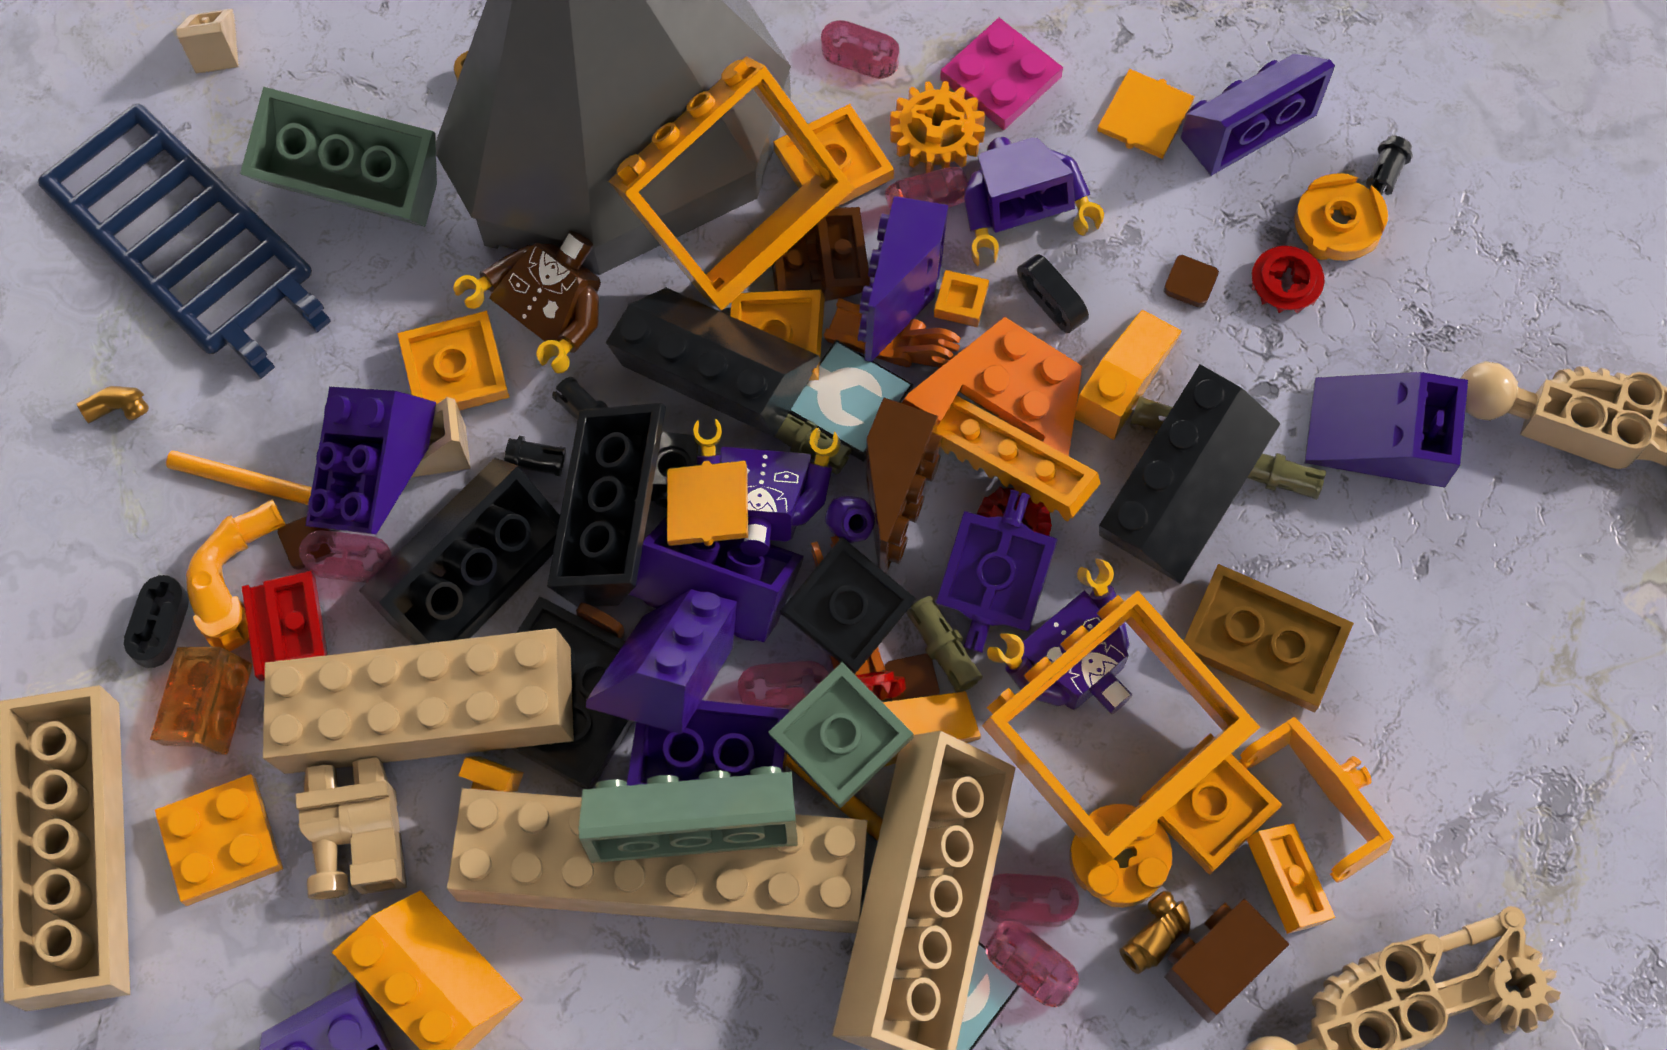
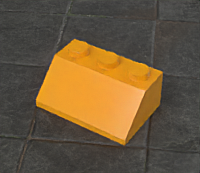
[332,890,523,1050]

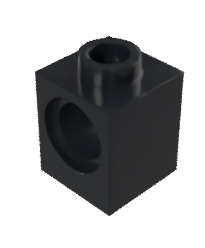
[650,432,702,508]

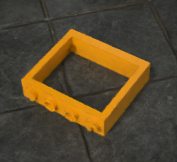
[608,56,855,311]
[982,590,1260,865]

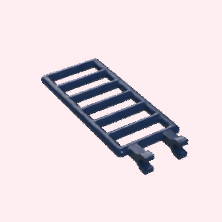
[38,104,331,379]

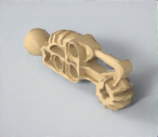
[1460,361,1667,469]
[1245,906,1561,1050]

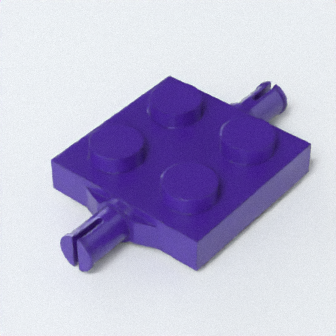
[936,490,1058,653]

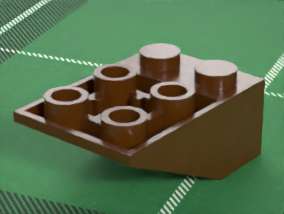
[866,397,943,574]

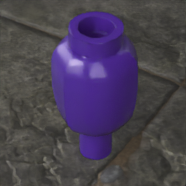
[825,496,875,544]

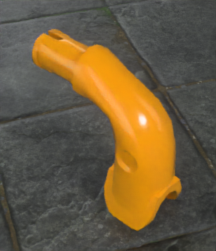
[186,499,286,653]

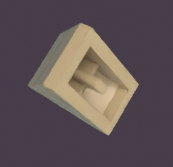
[176,9,239,73]
[411,397,471,478]

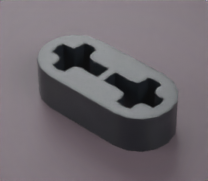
[1017,254,1089,333]
[123,575,189,668]

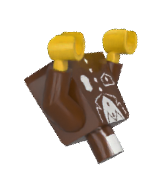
[453,231,601,373]

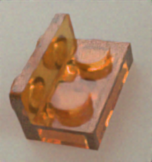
[150,647,252,755]

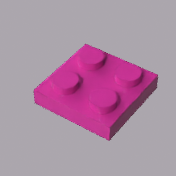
[940,17,1063,130]

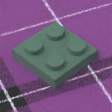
[768,662,914,808]

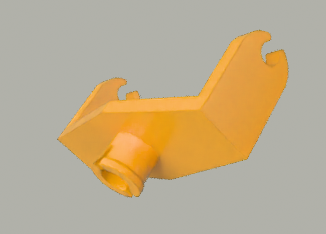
[1239,716,1394,883]

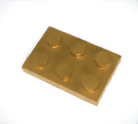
[1184,564,1354,713]

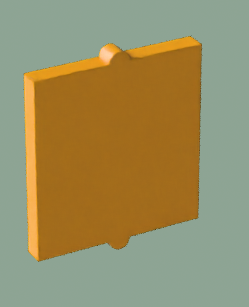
[1097,69,1195,159]
[667,461,748,546]

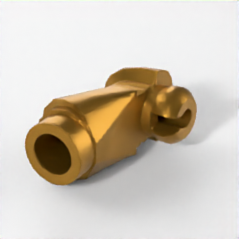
[1119,891,1191,974]

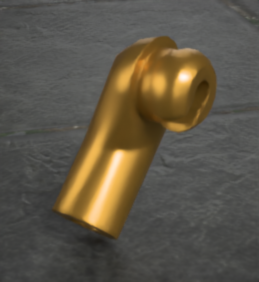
[76,386,149,424]

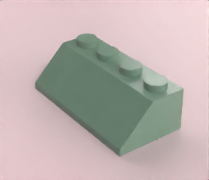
[240,86,437,227]
[579,766,798,863]

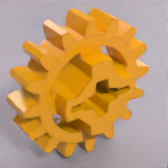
[890,81,985,173]

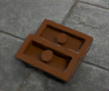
[772,207,870,302]

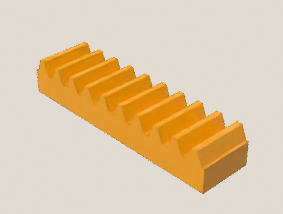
[936,395,1101,522]

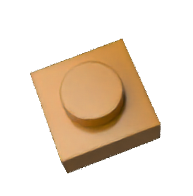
[934,270,989,327]
[458,756,524,792]

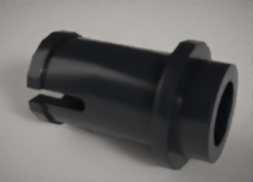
[1365,135,1413,195]
[552,377,608,421]
[504,435,566,476]

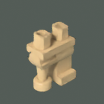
[295,757,407,900]

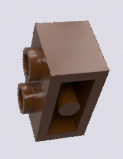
[1164,898,1290,1023]

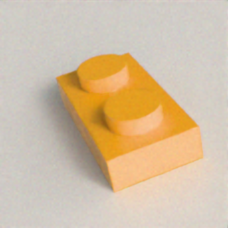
[1246,823,1336,934]

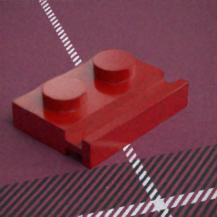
[242,571,328,682]

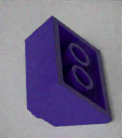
[1180,53,1335,176]
[629,516,804,643]
[586,589,737,734]
[627,700,790,786]

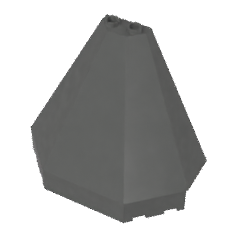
[436,0,791,275]

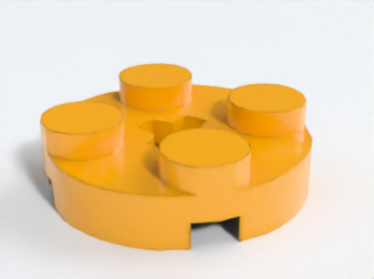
[1294,173,1388,261]
[1069,804,1172,907]

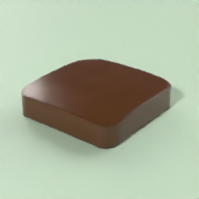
[1164,255,1219,308]
[277,516,337,570]
[576,602,625,639]
[884,653,940,701]

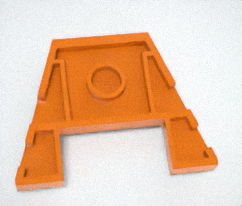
[901,317,1082,456]

